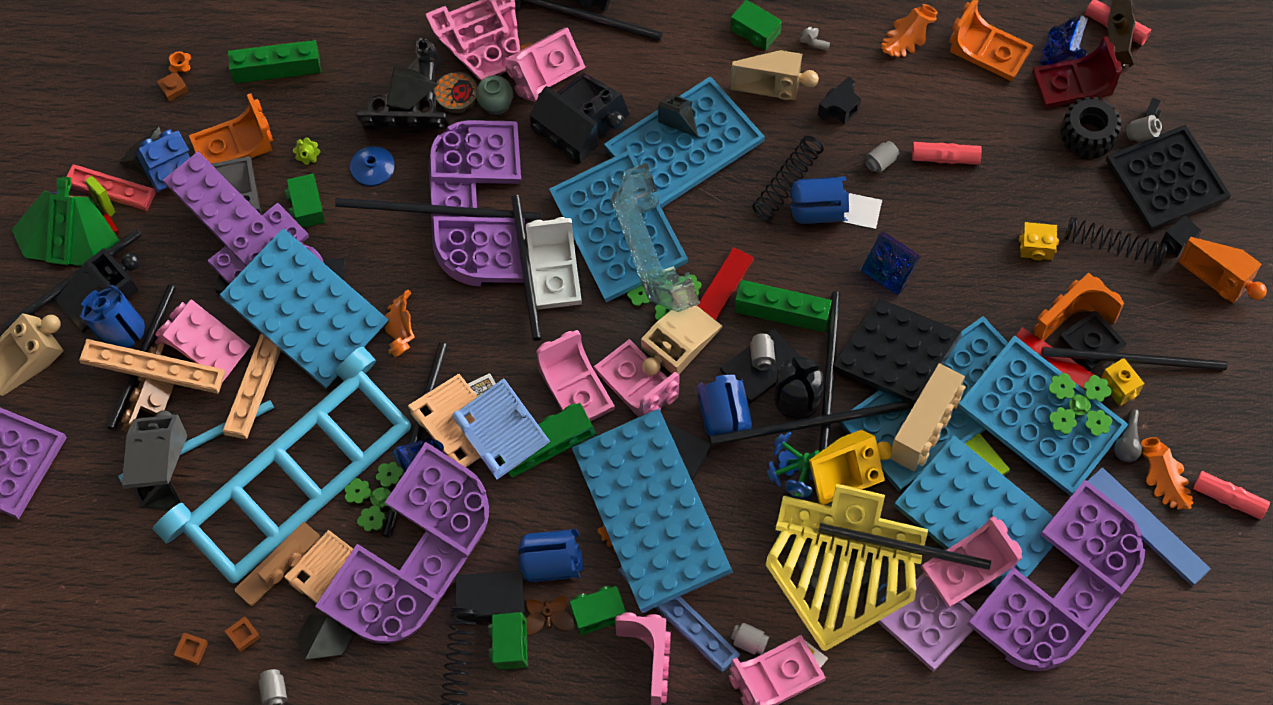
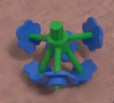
[767,431,820,500]

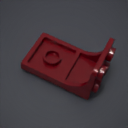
[1032,36,1122,109]

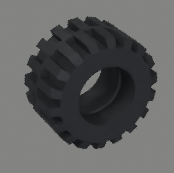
[1061,97,1122,158]

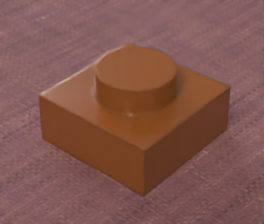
[157,71,188,101]
[225,617,261,652]
[174,633,208,666]

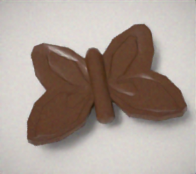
[526,596,574,635]

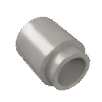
[1126,115,1162,142]
[866,141,899,173]
[750,334,775,370]
[731,622,770,655]
[258,669,287,705]

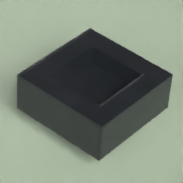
[1144,98,1162,119]

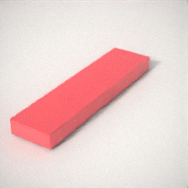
[66,164,156,211]

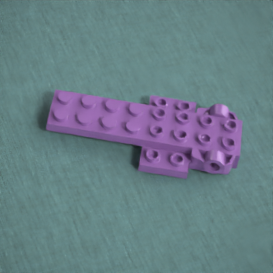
[163,151,323,284]

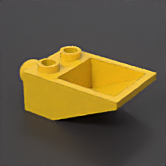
[809,430,892,505]

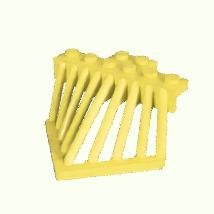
[766,484,928,651]

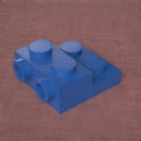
[135,129,190,193]

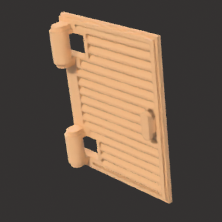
[408,374,481,467]
[284,530,353,629]

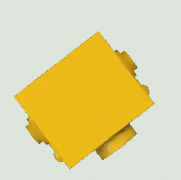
[1019,222,1059,260]
[1101,358,1144,406]

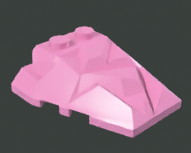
[426,0,520,81]

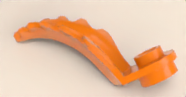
[881,4,938,57]
[384,290,415,358]
[1141,437,1193,510]

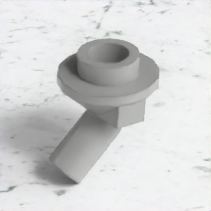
[799,27,830,51]

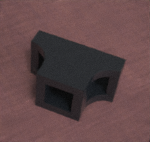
[818,77,861,124]

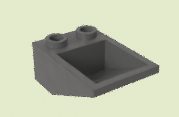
[212,156,262,215]
[122,410,188,489]

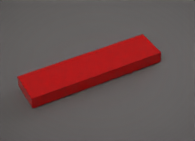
[697,247,754,321]
[1016,327,1101,391]

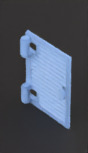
[452,379,550,480]

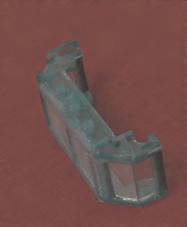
[611,163,700,312]

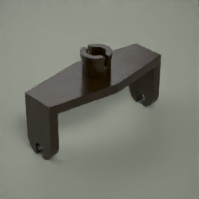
[1107,0,1135,68]

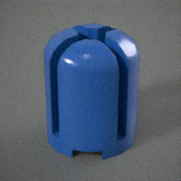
[790,176,849,224]
[79,285,145,349]
[696,375,752,437]
[518,529,583,583]

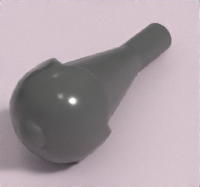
[1114,409,1142,462]

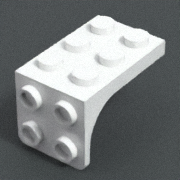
[526,217,582,310]

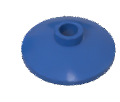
[350,146,395,186]

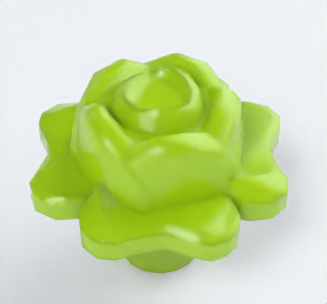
[293,137,320,165]

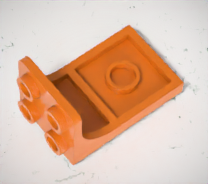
[949,0,1033,82]
[189,94,273,164]
[1033,272,1124,341]

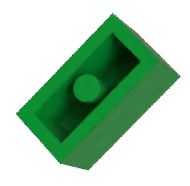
[730,0,782,51]
[285,173,325,228]
[569,586,626,636]
[489,612,528,670]

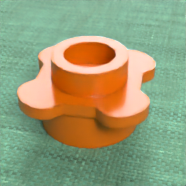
[169,51,191,73]

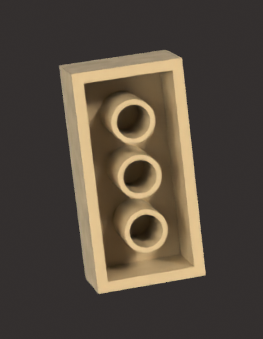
[889,363,966,472]

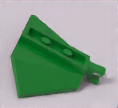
[12,176,120,266]

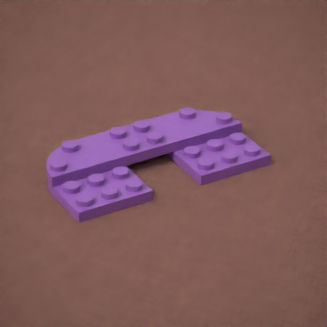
[429,120,525,286]
[315,442,489,644]
[967,480,1145,671]

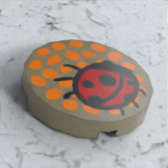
[434,72,477,113]

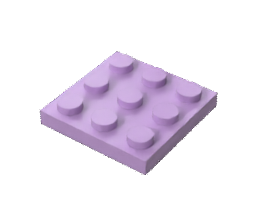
[877,573,977,672]

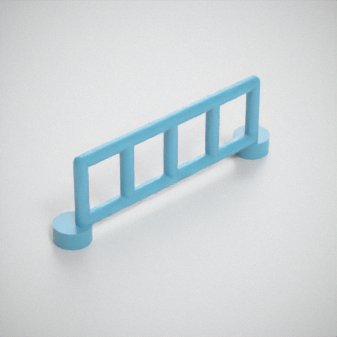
[153,346,411,583]

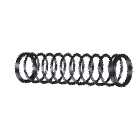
[752,135,824,220]
[1064,216,1167,267]
[440,607,478,705]

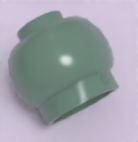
[476,75,513,115]

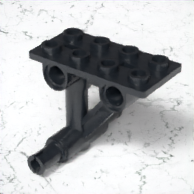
[356,38,449,129]

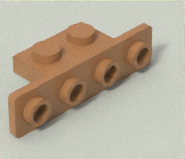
[121,342,174,432]
[235,522,321,606]

